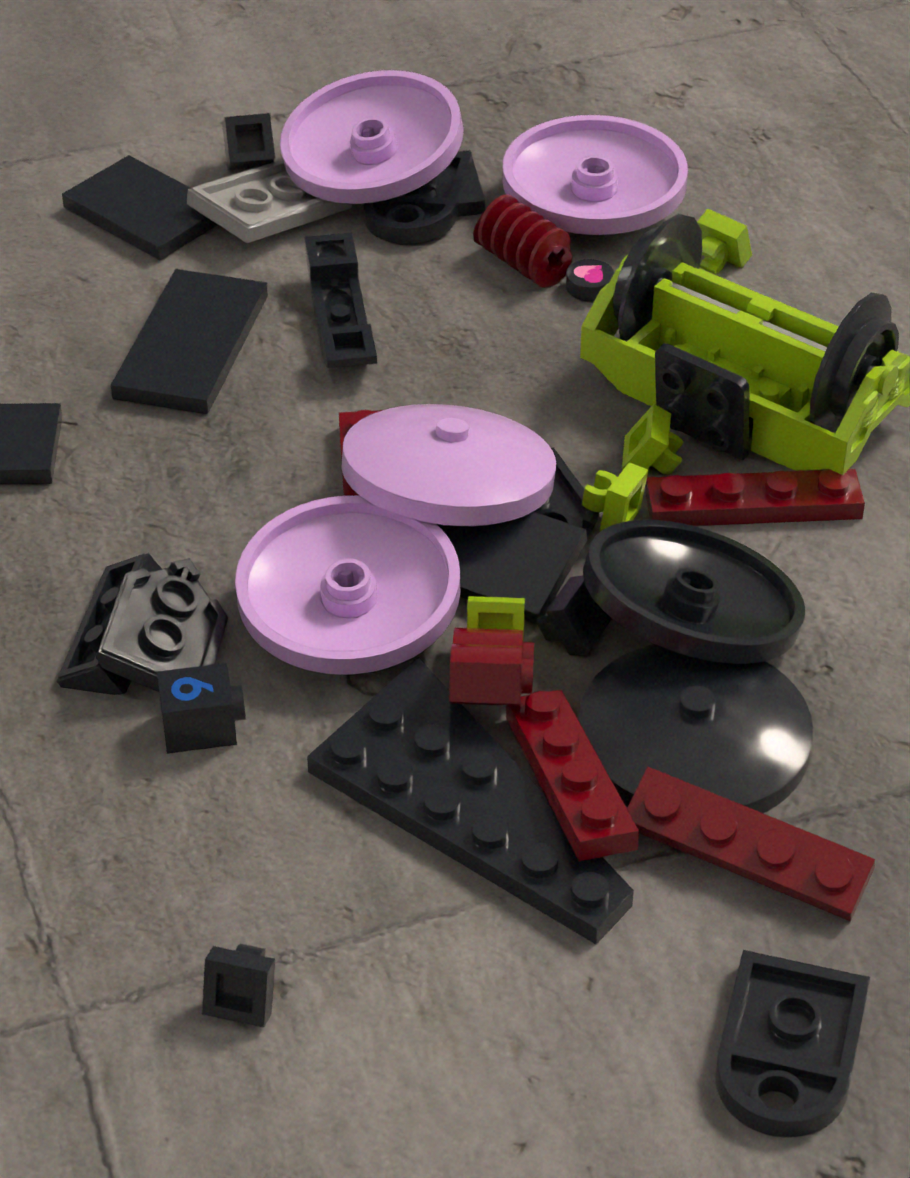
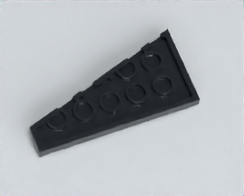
[307,658,634,945]

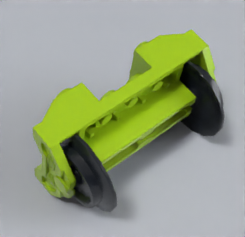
[580,214,910,475]

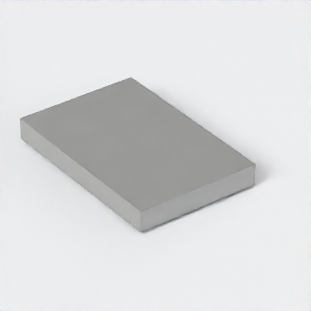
[187,159,352,243]

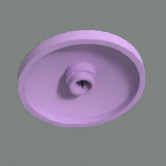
[280,70,463,204]
[502,115,688,235]
[341,404,556,526]
[235,495,460,675]

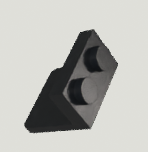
[655,343,754,460]

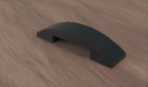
[305,233,377,368]

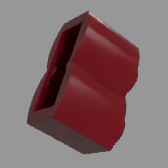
[449,627,534,706]

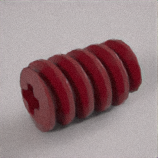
[473,194,572,288]

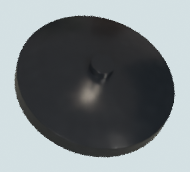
[583,520,805,664]
[578,644,813,813]

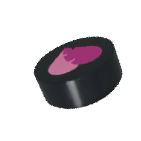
[566,259,614,302]

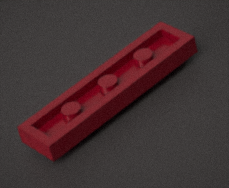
[645,469,865,526]
[506,690,639,861]
[627,766,875,922]

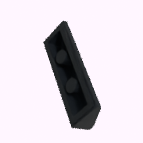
[57,553,161,695]

